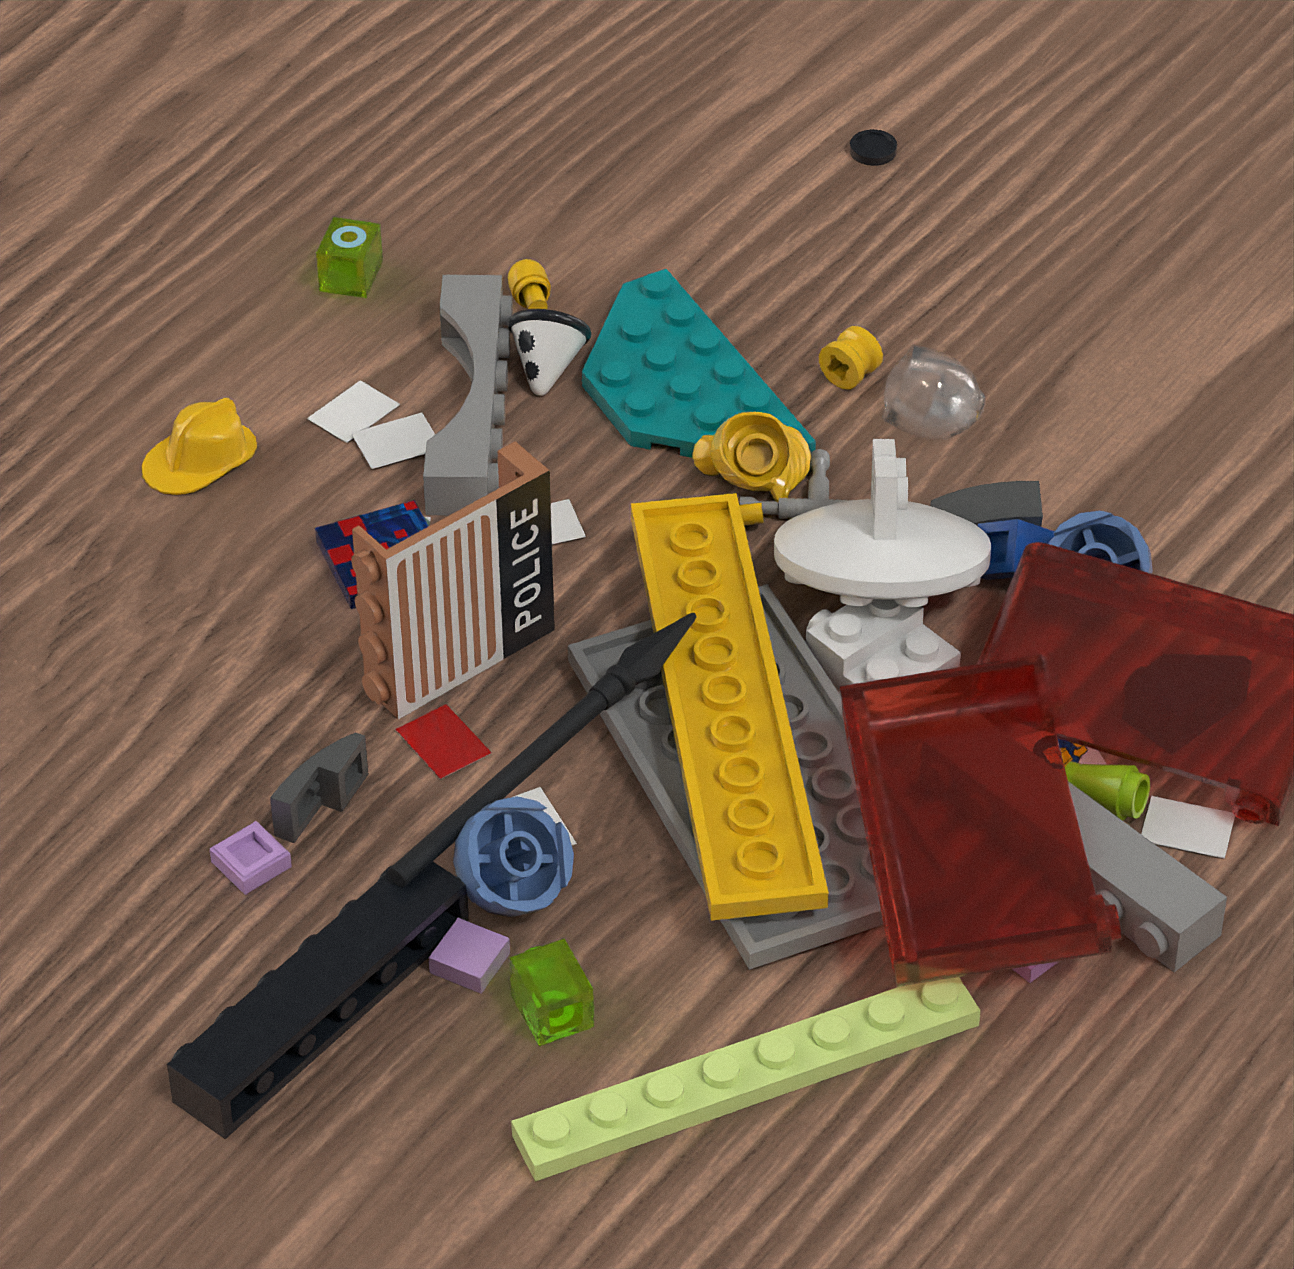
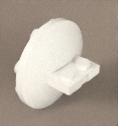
[774,439,991,607]

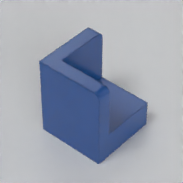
[978,519,1055,585]

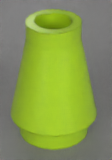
[1062,761,1150,821]

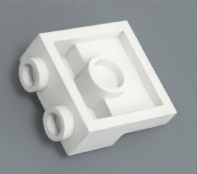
[806,599,961,720]

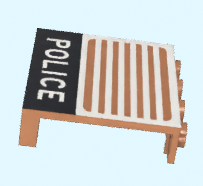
[351,441,555,719]

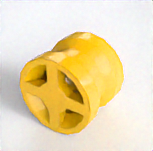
[819,326,883,390]

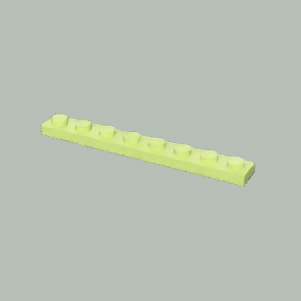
[511,968,980,1181]

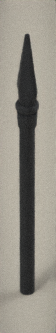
[388,612,697,887]

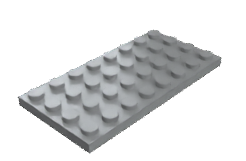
[568,584,963,970]

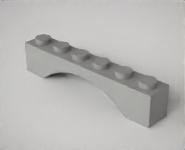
[423,275,513,516]

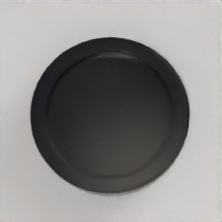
[850,129,897,166]

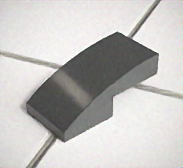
[930,481,1043,527]
[270,732,369,843]

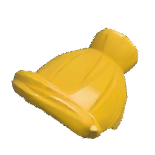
[692,412,811,502]

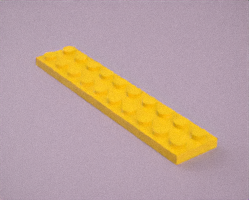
[631,493,829,921]

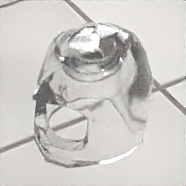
[883,344,986,440]

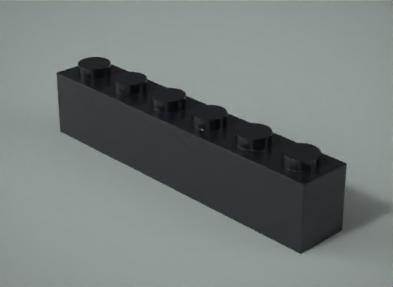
[167,862,469,1139]

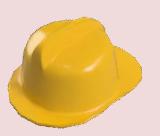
[142,398,257,495]

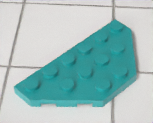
[582,269,816,458]

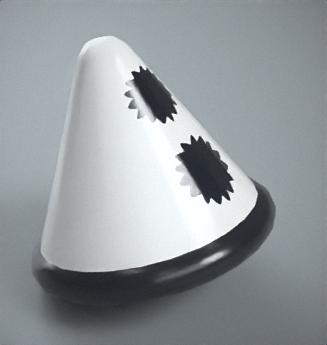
[507,309,592,396]

